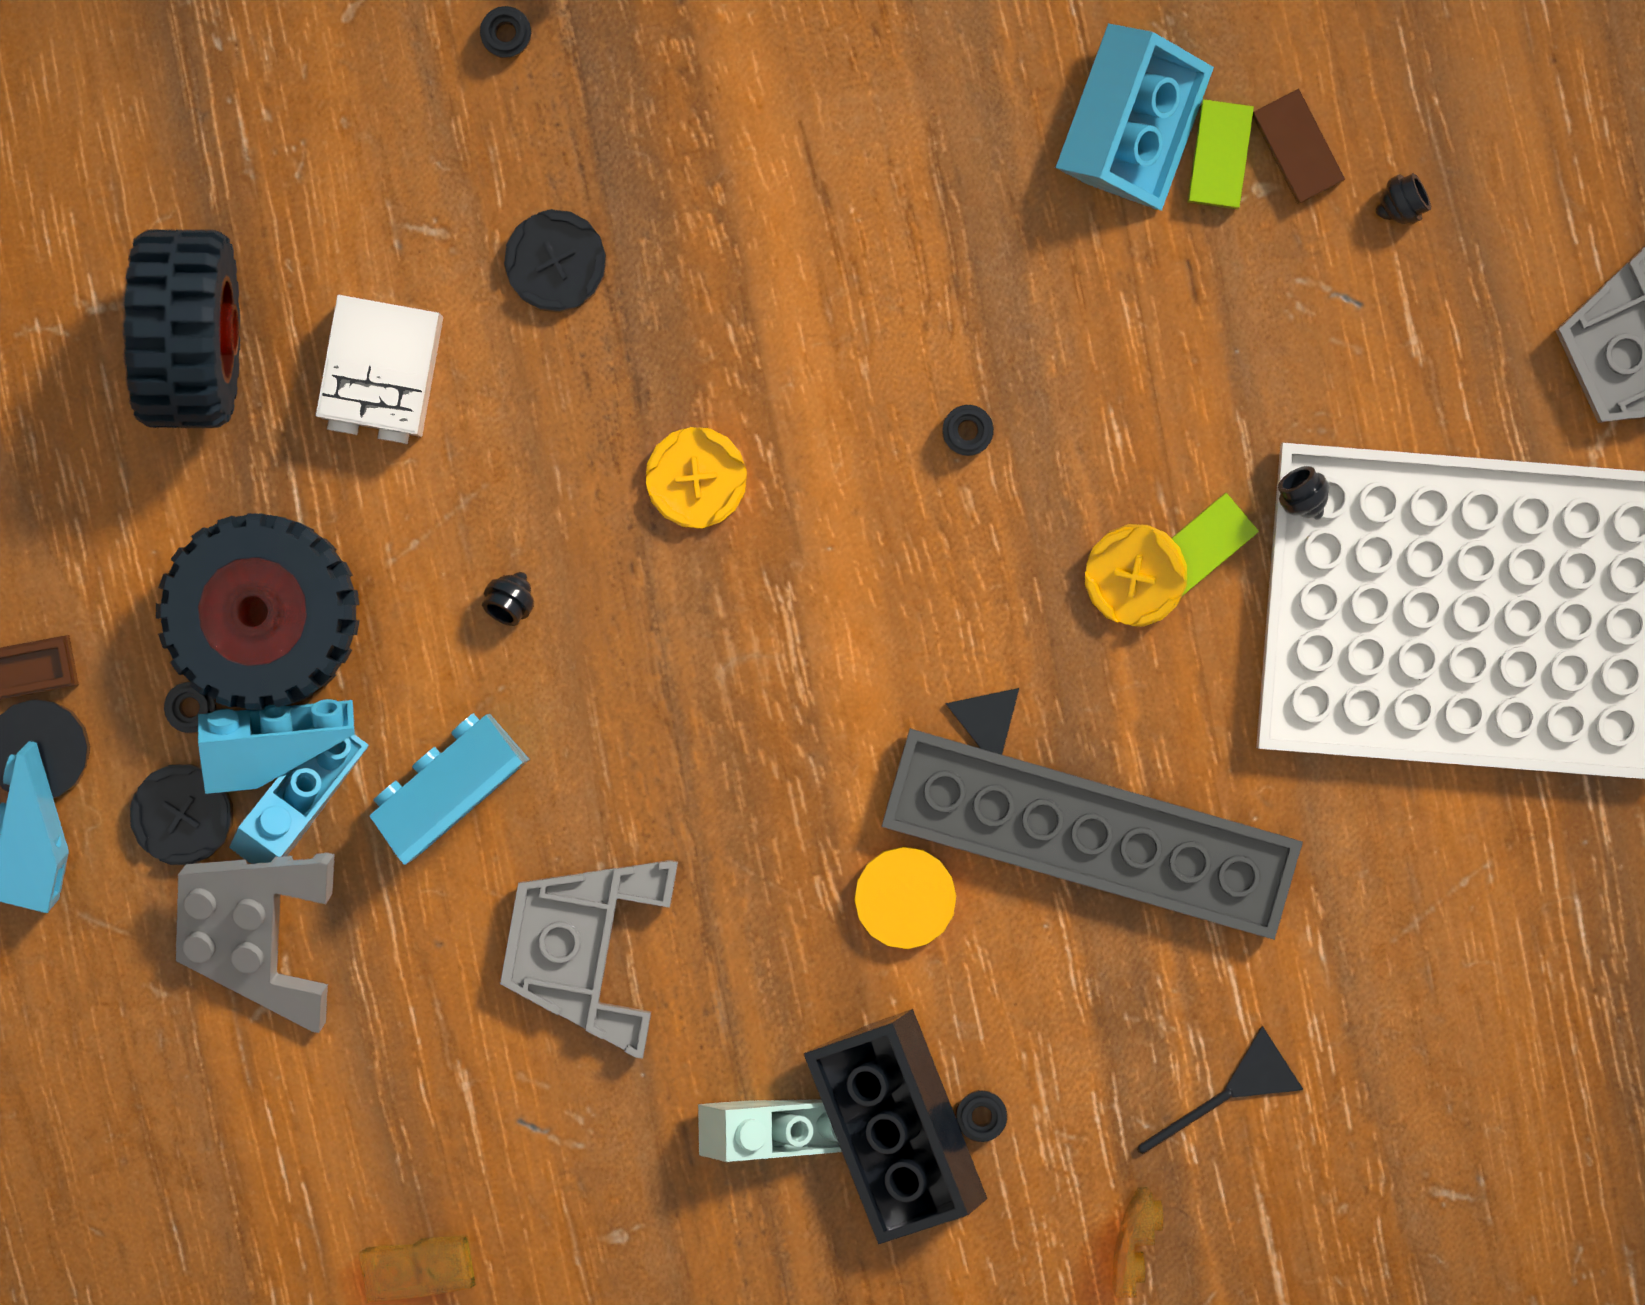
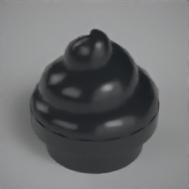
[1375,173,1431,224]
[1278,466,1330,520]
[482,572,534,626]

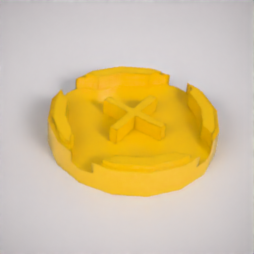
[646,427,747,529]
[1085,524,1187,627]
[854,846,956,949]

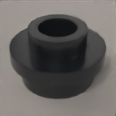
[480,6,532,58]
[942,405,994,456]
[164,682,216,733]
[956,1090,1007,1142]

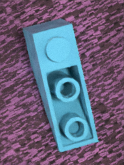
[198,699,355,794]
[229,735,369,864]
[0,741,69,913]

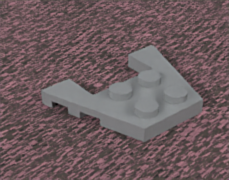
[1555,246,1645,423]
[176,853,334,1033]
[500,860,678,1059]

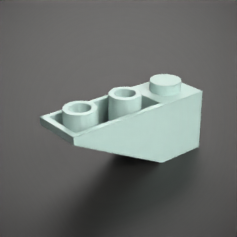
[698,1099,842,1162]

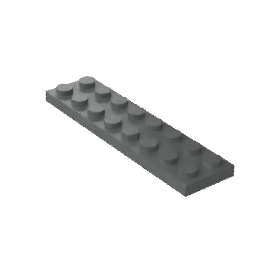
[881,728,1303,940]

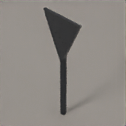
[945,688,1019,754]
[1137,1026,1304,1154]

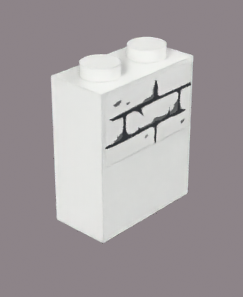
[316,295,444,444]

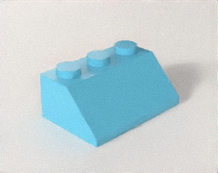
[1056,23,1214,211]
[370,713,530,865]

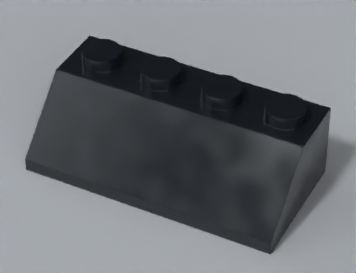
[804,1009,988,1245]

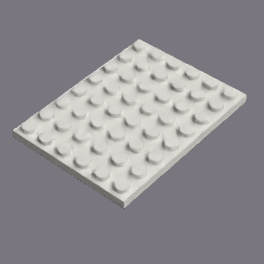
[1256,443,1645,779]

